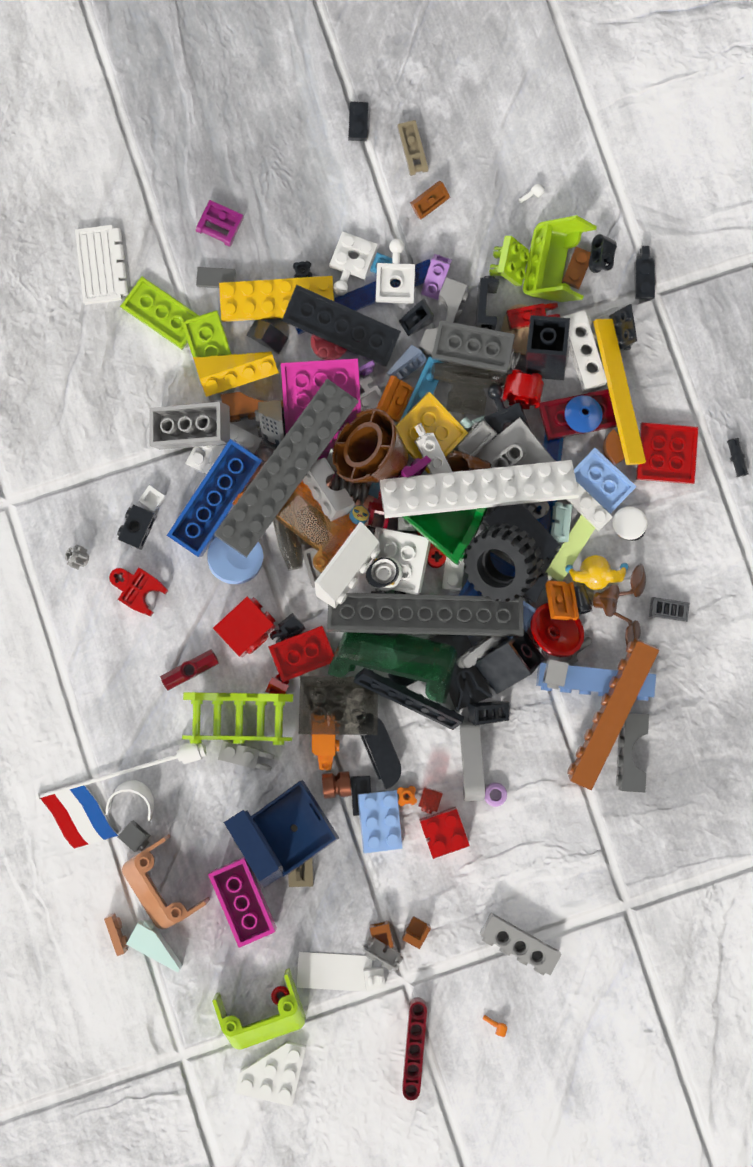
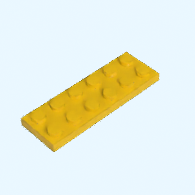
[219,276,334,322]

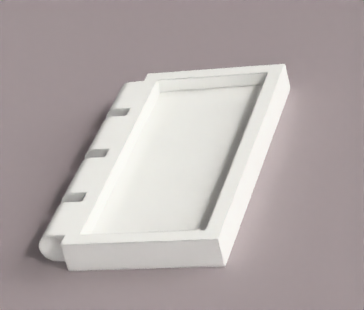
[75,225,128,305]

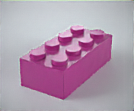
[208,857,277,948]

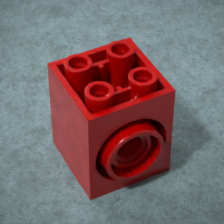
[213,596,277,658]

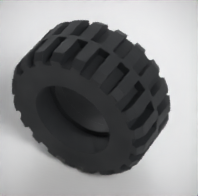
[463,523,542,602]

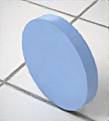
[207,537,263,584]

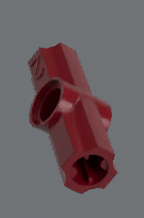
[160,649,219,691]

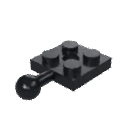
[484,384,530,440]

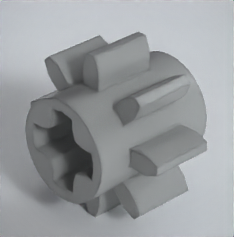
[65,544,89,570]

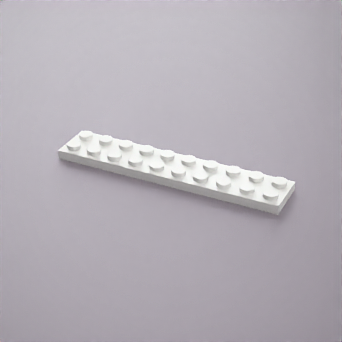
[380,460,579,518]

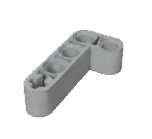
[491,443,549,519]
[460,722,485,802]

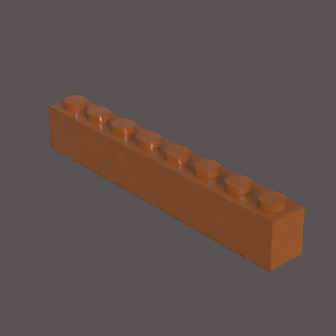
[567,638,659,791]

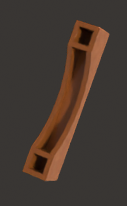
[221,392,284,422]

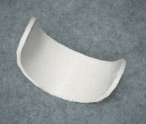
[106,780,154,822]

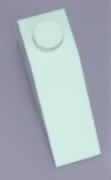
[126,920,182,972]

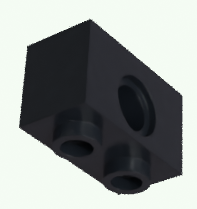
[117,504,157,550]

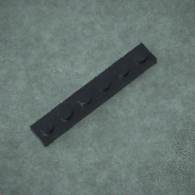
[354,667,464,730]

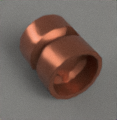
[322,771,352,799]

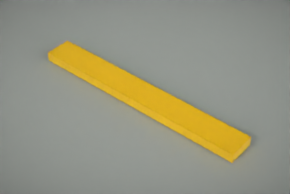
[593,319,646,465]

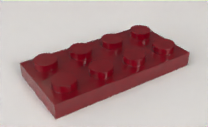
[539,389,617,441]

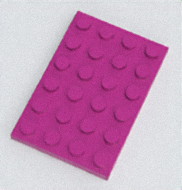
[281,358,361,476]

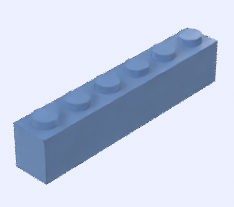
[536,663,656,701]

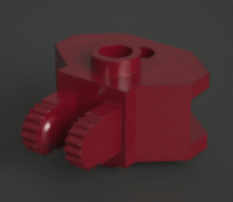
[367,490,394,529]

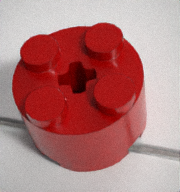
[502,370,544,409]

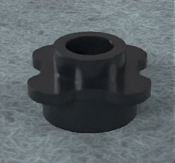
[293,261,313,278]

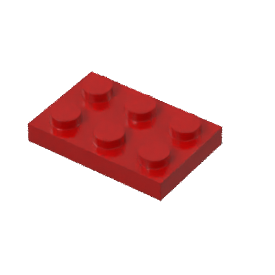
[268,626,336,683]

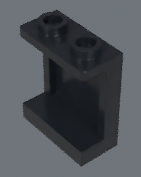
[475,276,500,330]

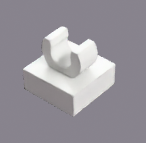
[363,967,386,991]

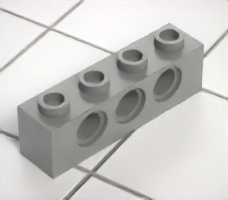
[480,913,562,975]

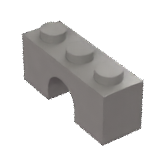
[303,458,355,521]

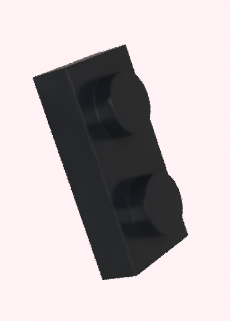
[348,101,368,141]

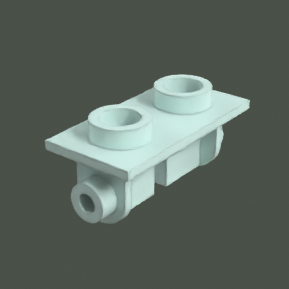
[551,502,572,542]

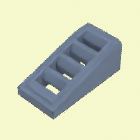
[387,345,427,380]

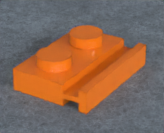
[376,376,415,422]
[545,581,579,620]

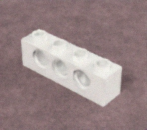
[563,310,607,392]

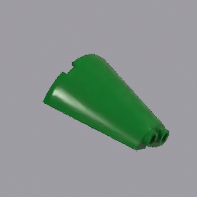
[402,507,488,565]

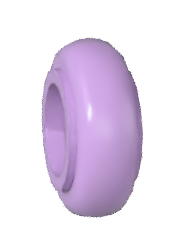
[484,783,507,807]

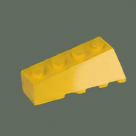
[193,351,279,397]

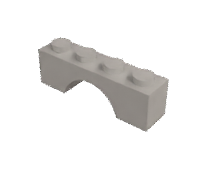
[419,277,469,356]

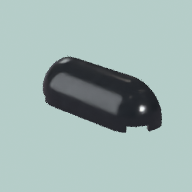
[356,714,401,789]

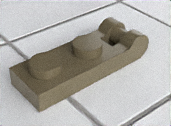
[397,120,428,176]

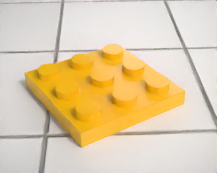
[396,392,468,473]

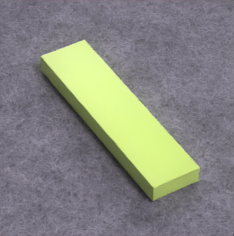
[545,515,595,581]

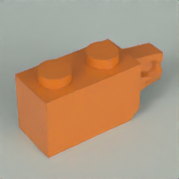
[312,716,340,770]

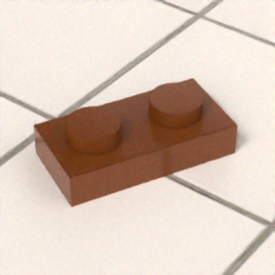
[410,180,451,220]
[562,247,591,290]

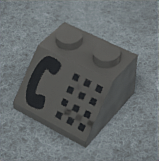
[255,400,286,450]

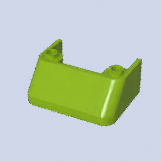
[523,215,597,302]
[212,968,306,1050]

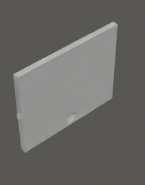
[477,417,555,467]

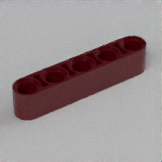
[402,997,427,1101]

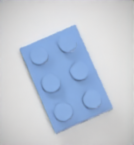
[574,448,637,514]
[357,790,403,853]

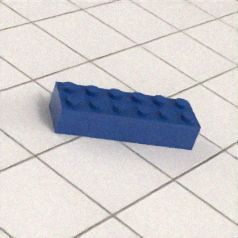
[166,439,266,557]

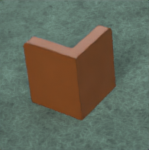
[402,916,431,949]
[370,921,394,948]

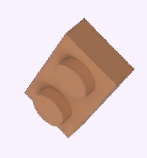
[104,913,129,956]

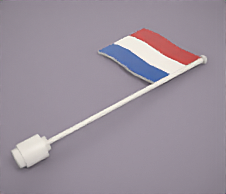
[36,741,207,849]

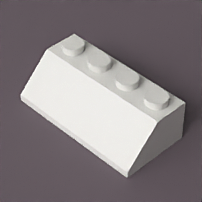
[315,522,380,608]

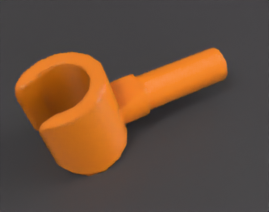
[482,1015,507,1037]

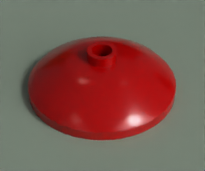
[531,603,584,657]

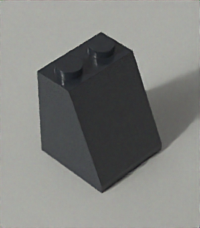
[475,629,545,694]

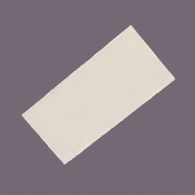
[297,952,372,992]

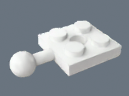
[329,231,378,296]
[376,239,415,304]

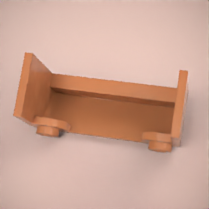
[122,834,210,929]

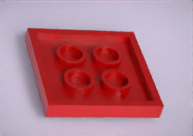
[636,422,698,484]

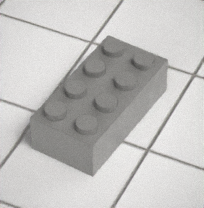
[150,402,230,450]

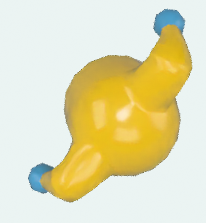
[565,555,629,590]

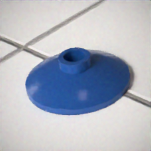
[564,395,603,433]

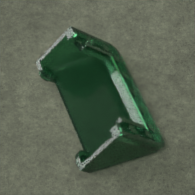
[327,632,457,704]

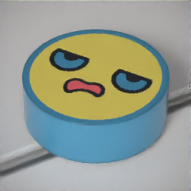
[349,505,370,525]

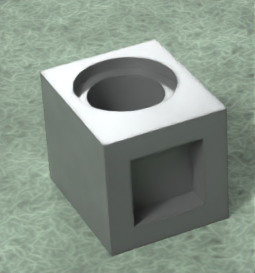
[118,820,151,852]

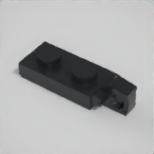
[634,246,655,299]

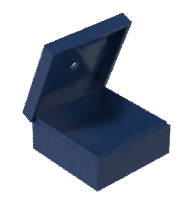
[223,780,339,888]

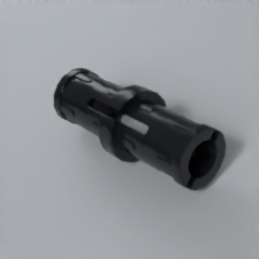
[727,438,749,478]

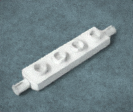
[414,423,452,474]

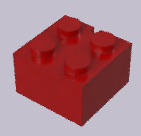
[419,807,470,859]

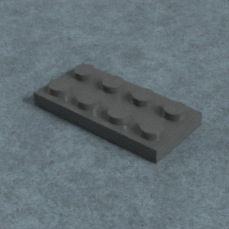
[432,320,515,373]

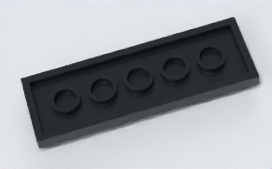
[281,285,401,367]

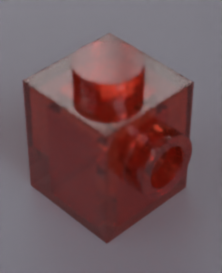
[418,786,443,814]

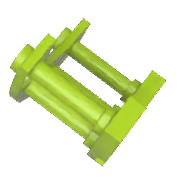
[182,692,293,745]

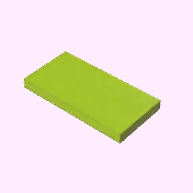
[120,276,199,350]

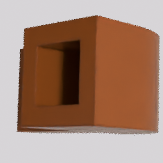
[603,429,625,466]

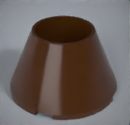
[332,409,408,483]

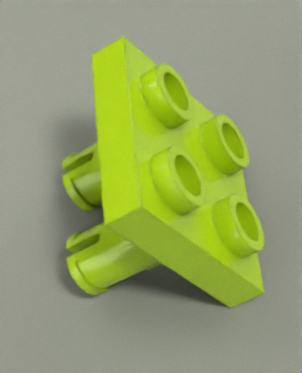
[489,236,529,286]

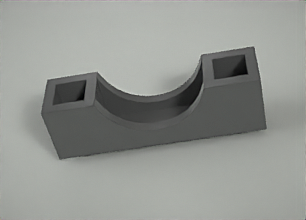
[616,713,649,793]

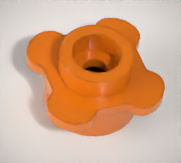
[397,786,417,806]

